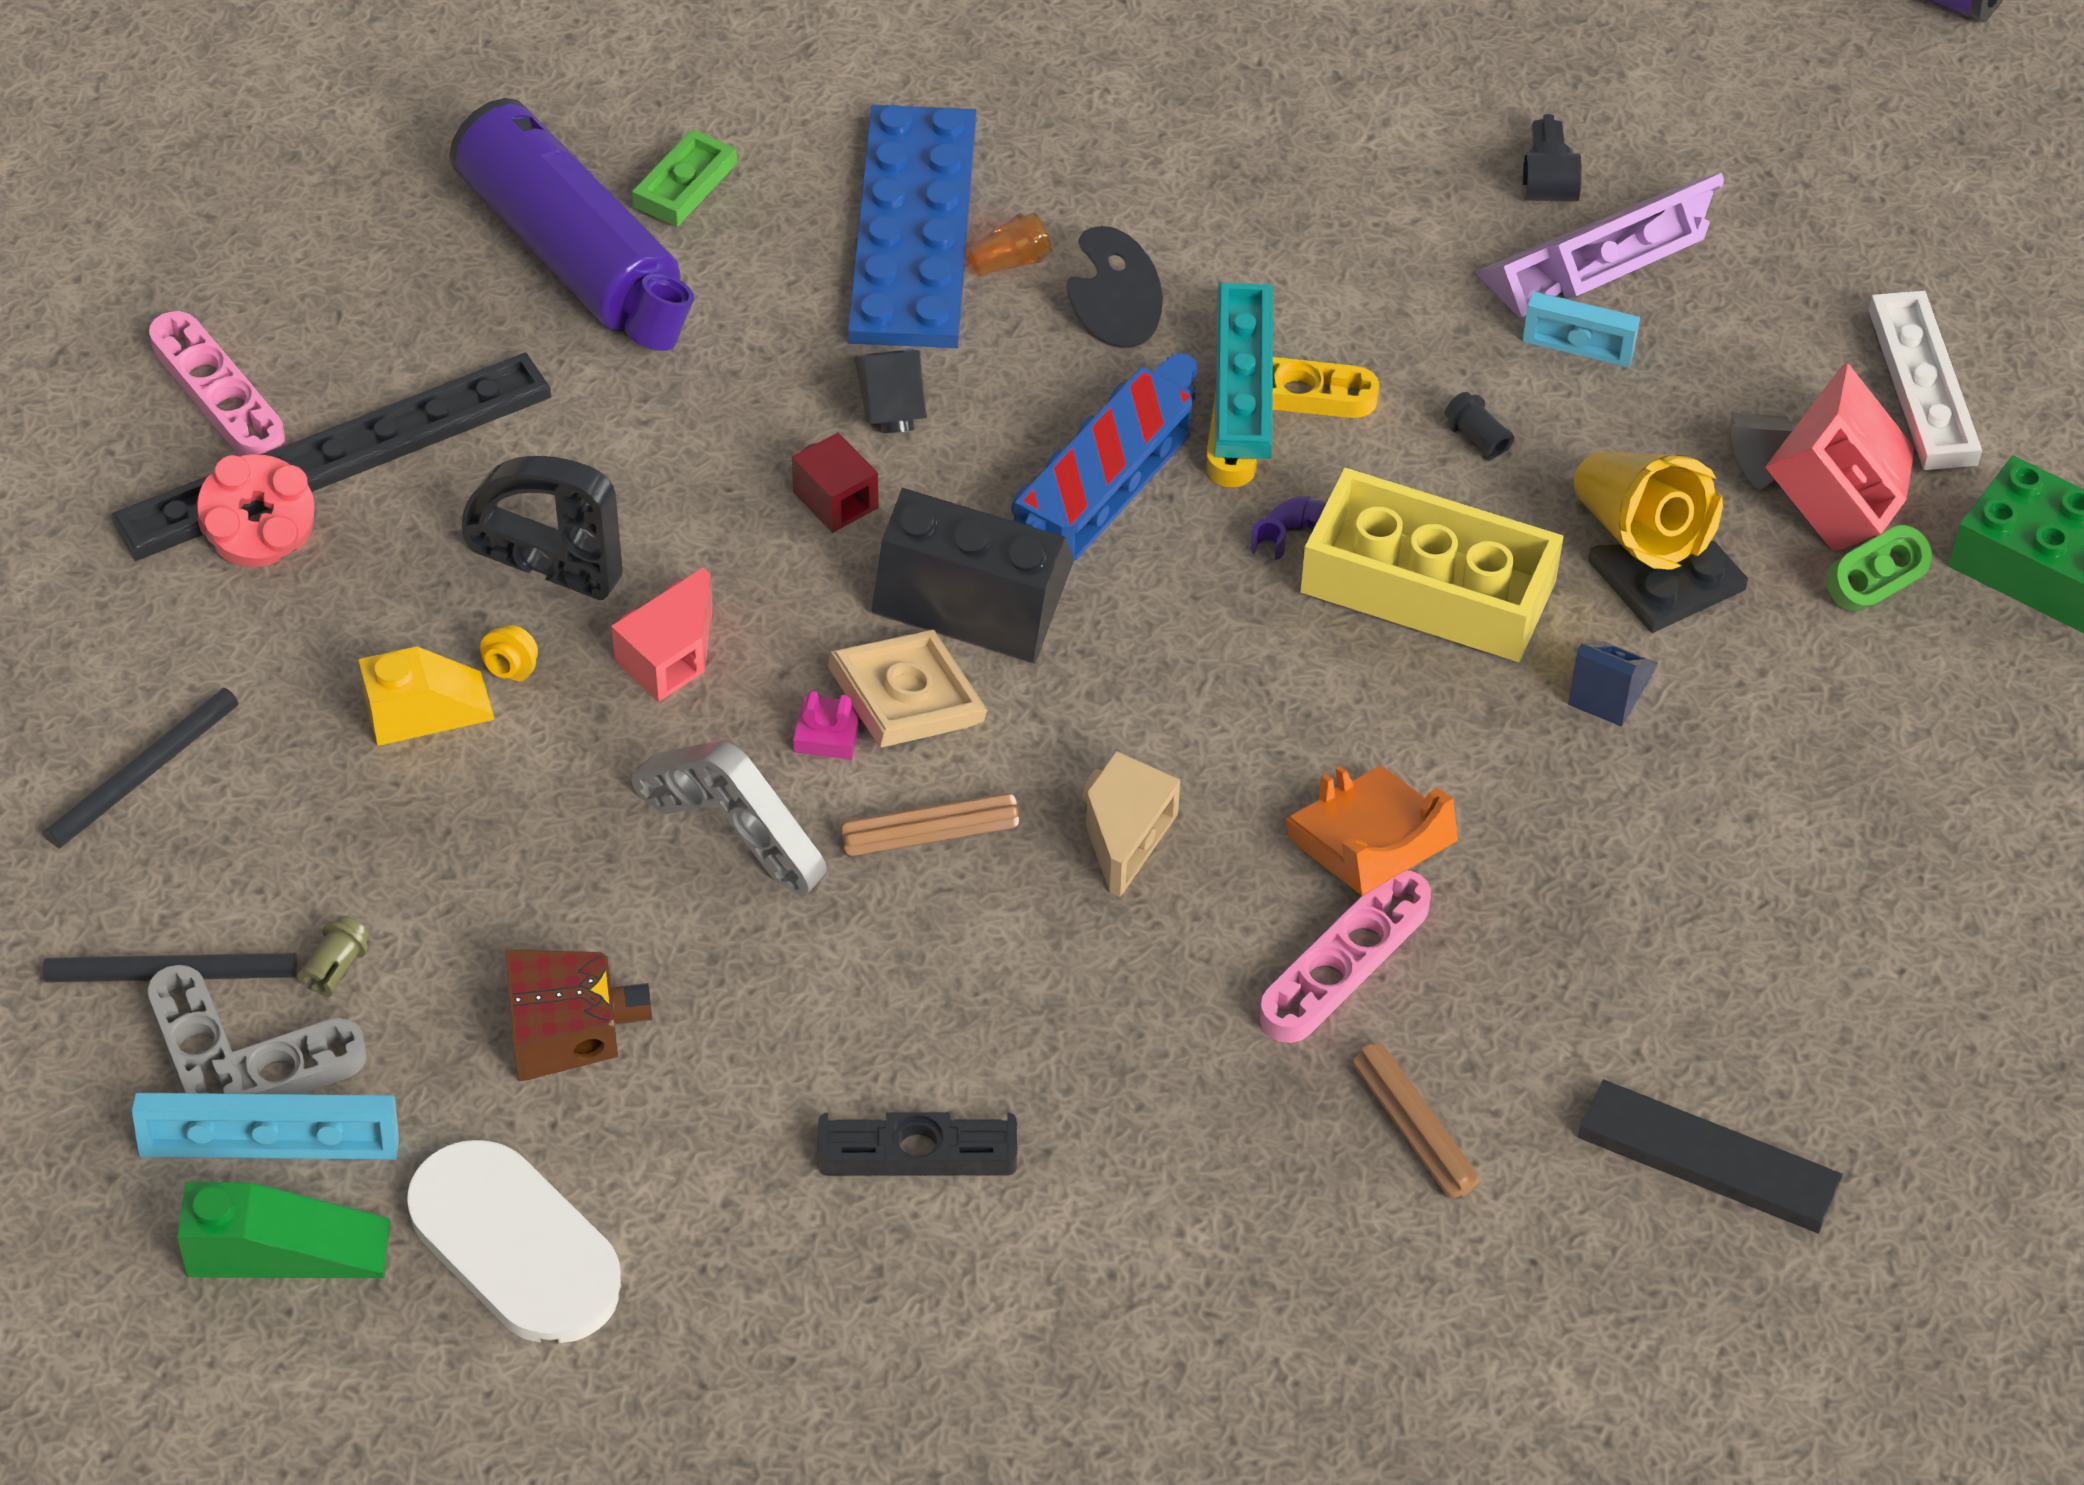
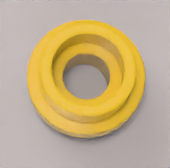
[480,625,538,682]

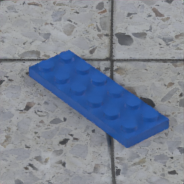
[848,105,976,348]

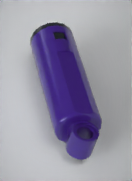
[449,98,694,351]

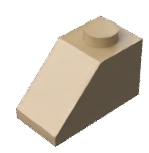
[1082,751,1180,897]

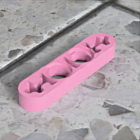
[149,311,286,457]
[1259,870,1431,1043]

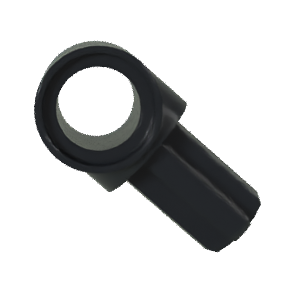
[1522,114,1582,202]

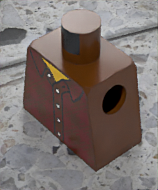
[505,950,652,1081]

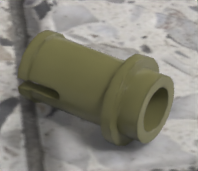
[297,916,369,997]

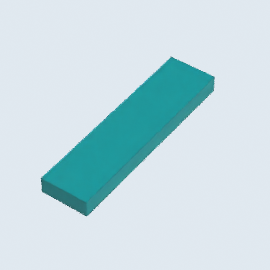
[1215,282,1273,459]

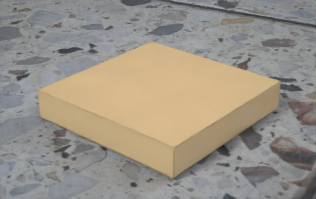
[827,629,987,748]

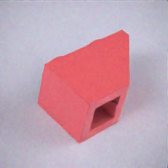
[611,568,713,702]

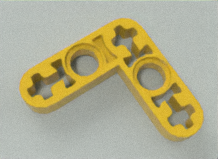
[1206,357,1379,487]

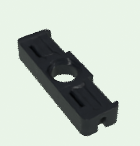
[817,1112,1017,1176]

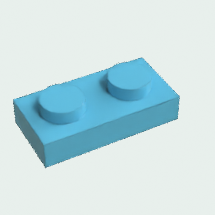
[1522,291,1640,367]

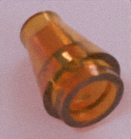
[967,212,1052,277]

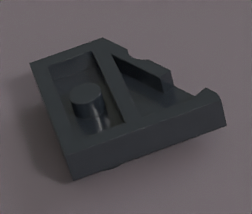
[1588,541,1748,633]

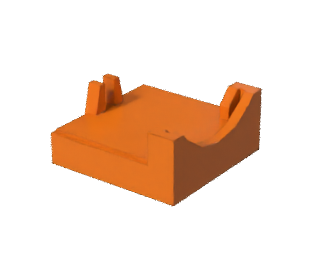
[1286,765,1458,896]

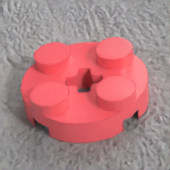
[198,454,315,567]

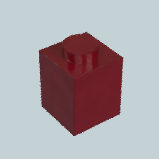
[792,432,879,533]

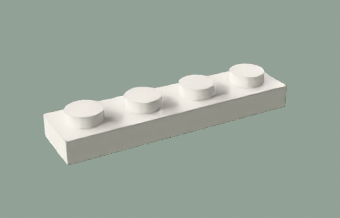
[1868,291,1982,470]

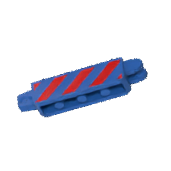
[1011,352,1197,560]

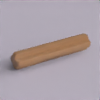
[841,793,1019,856]
[1353,1043,1479,1199]

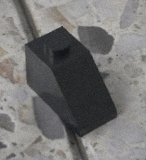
[855,349,927,433]

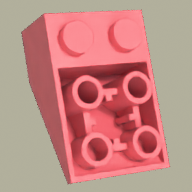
[1765,363,1915,552]

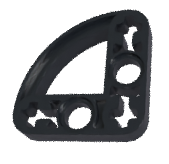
[462,456,623,600]

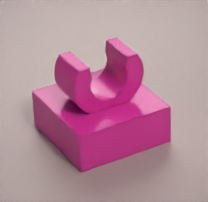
[793,691,861,760]

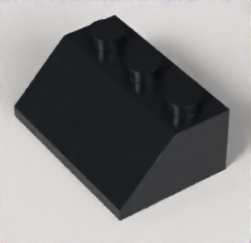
[871,487,1074,664]

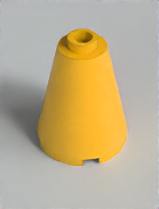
[1574,451,1723,569]

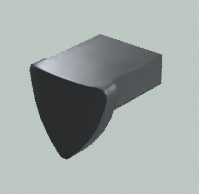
[1729,412,1794,490]

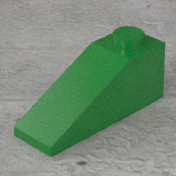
[177,1182,390,1278]

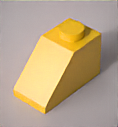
[358,646,494,746]

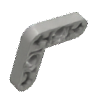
[631,741,827,897]
[148,965,367,1094]

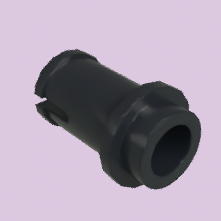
[1445,392,1515,461]

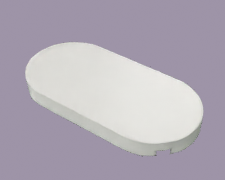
[407,1140,621,1343]

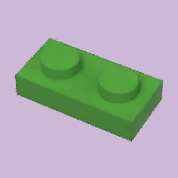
[632,129,737,227]

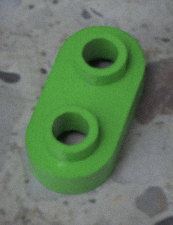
[1826,525,1932,611]

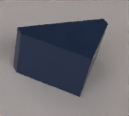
[1568,641,1658,727]

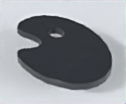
[1066,226,1163,348]

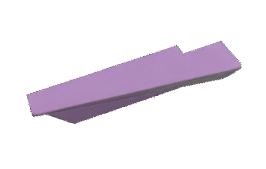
[1475,173,1724,318]

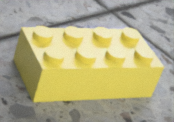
[1300,468,1564,663]

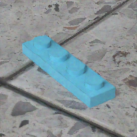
[132,1093,399,1160]

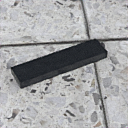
[1578,1079,1843,1234]

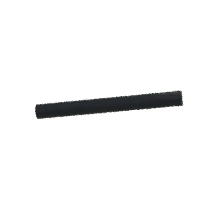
[43,687,238,849]
[43,953,298,983]

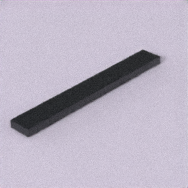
[111,352,552,561]

